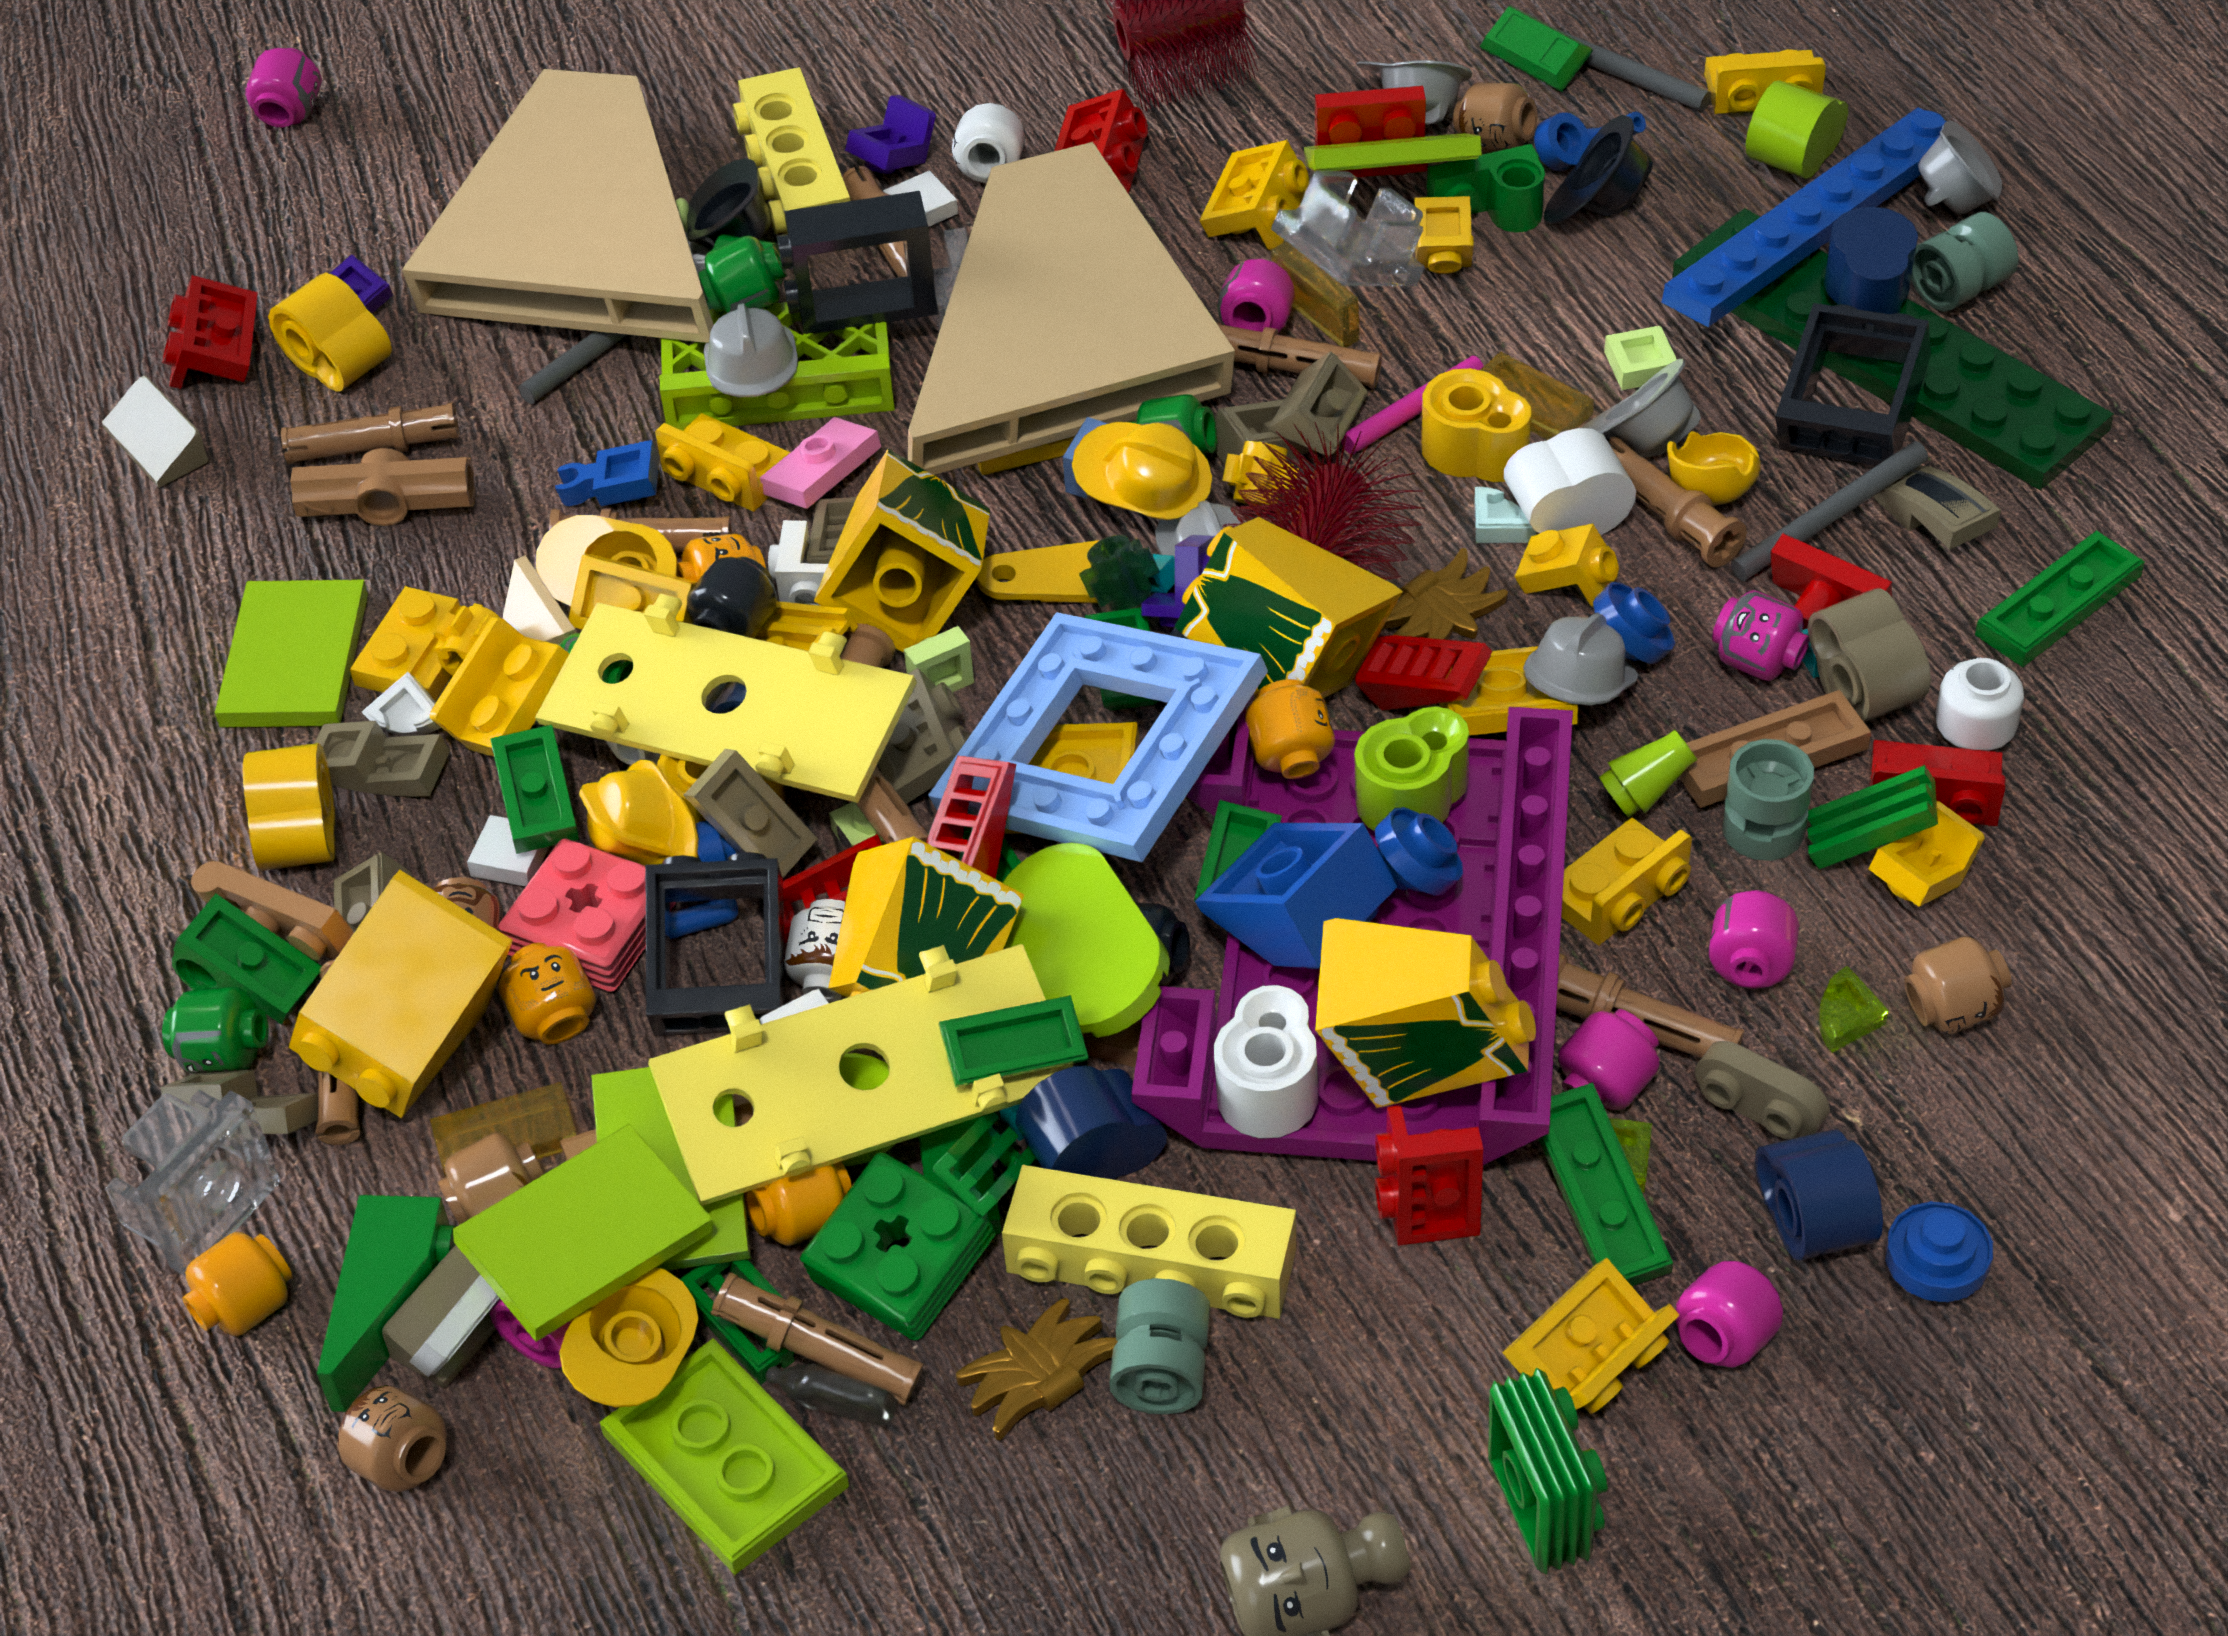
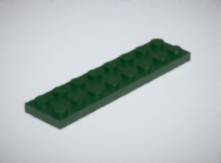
[1672,208,2114,491]

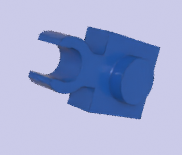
[555,440,660,506]

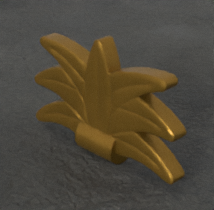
[1382,548,1508,640]
[956,1298,1118,1440]

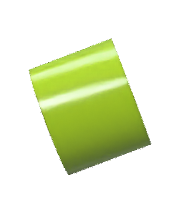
[1745,80,1848,179]
[1354,706,1469,831]

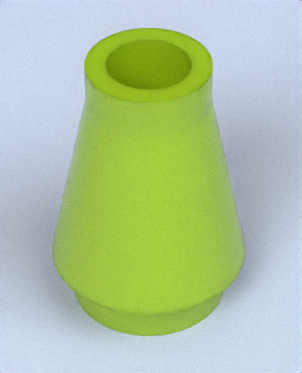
[1599,729,1698,818]

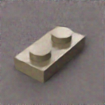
[683,749,818,879]

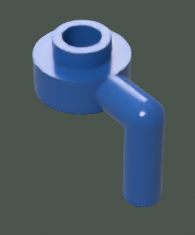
[1534,111,1646,171]
[670,820,739,939]

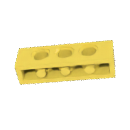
[732,67,850,234]
[1002,1165,1296,1319]

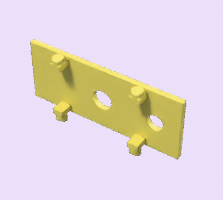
[535,594,917,803]
[649,944,1073,1206]

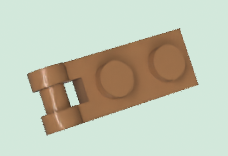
[191,861,354,960]

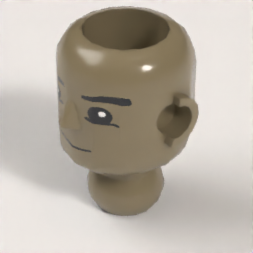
[1220,1505,1411,1636]

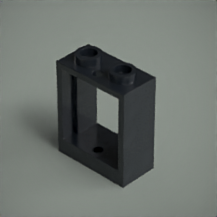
[777,191,938,334]
[1775,303,1931,466]
[645,852,786,1036]

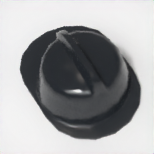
[1544,115,1653,224]
[687,158,772,251]

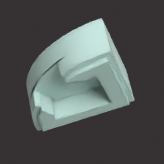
[1474,487,1536,543]

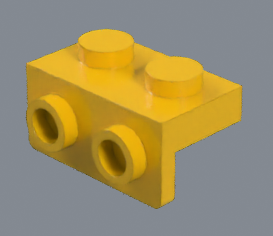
[1502,1258,1680,1414]

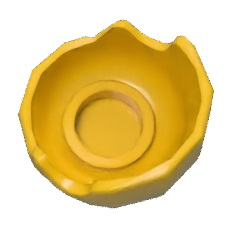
[1667,431,1761,506]

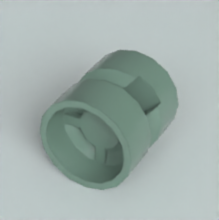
[1911,212,2019,312]
[1722,739,1814,861]
[1109,1278,1210,1415]

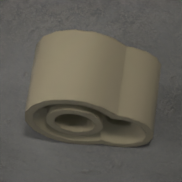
[1808,588,1931,723]

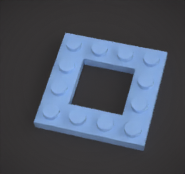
[928,612,1268,862]

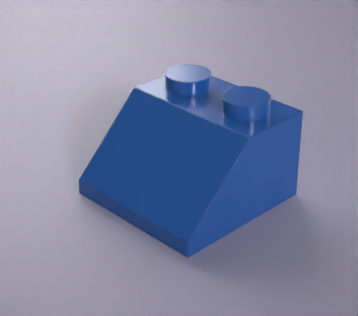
[1195,823,1397,969]

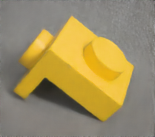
[1414,196,1474,274]
[1514,523,1619,607]
[1868,801,1985,907]

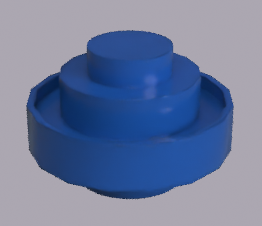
[1593,582,1675,664]
[1375,807,1463,896]
[1885,1201,1993,1302]

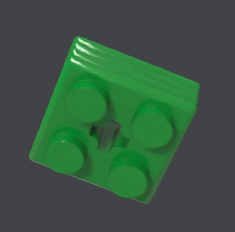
[800,1152,995,1340]
[1488,1367,1608,1575]

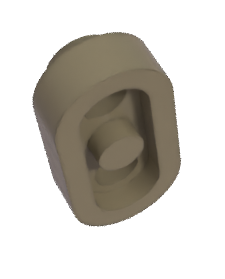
[1695,1041,1830,1139]

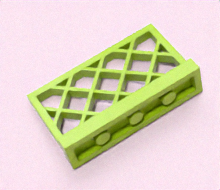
[659,302,895,431]

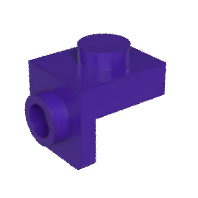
[845,95,936,174]
[1141,535,1215,627]

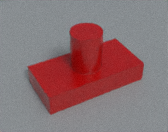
[1770,533,1892,630]

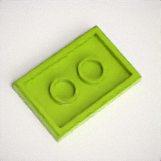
[1304,133,1482,172]
[215,579,368,727]
[591,1067,751,1270]
[453,1123,713,1342]
[599,1338,849,1575]

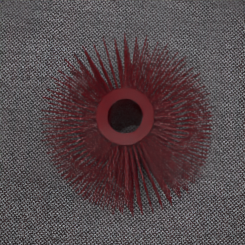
[1105,0,1259,111]
[1222,422,1425,580]

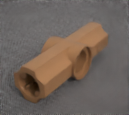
[290,448,476,526]

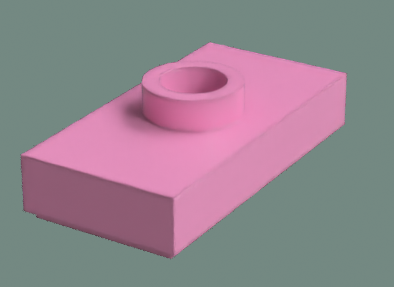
[760,417,881,509]

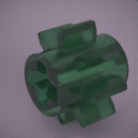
[1079,535,1160,610]

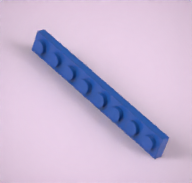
[1661,107,1947,327]

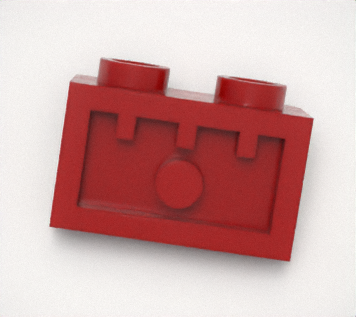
[1315,85,1428,180]
[1054,89,1148,194]
[162,275,258,389]
[1869,740,2006,826]
[1375,1105,1484,1246]

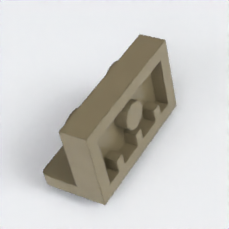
[878,668,970,804]

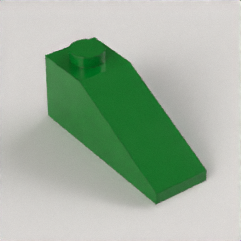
[317,1195,457,1412]

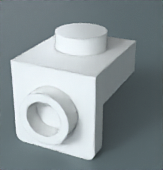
[768,520,828,606]

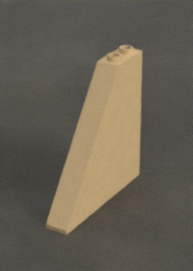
[402,69,713,343]
[908,142,1235,475]

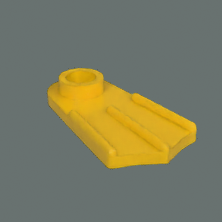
[976,540,1119,603]

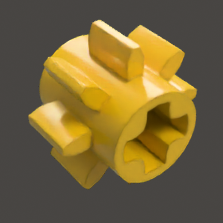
[1222,441,1299,506]
[433,606,500,676]

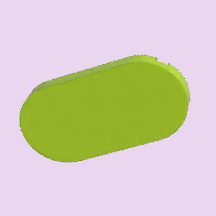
[1003,842,1170,1038]

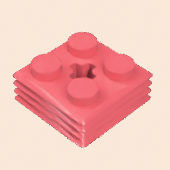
[498,838,676,992]

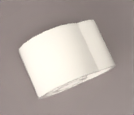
[1504,428,1636,535]
[1214,985,1318,1138]

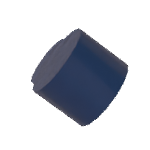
[1824,206,1918,325]
[1015,1066,1167,1180]
[1755,1129,1883,1260]

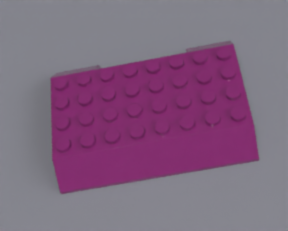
[1131,694,1573,1165]

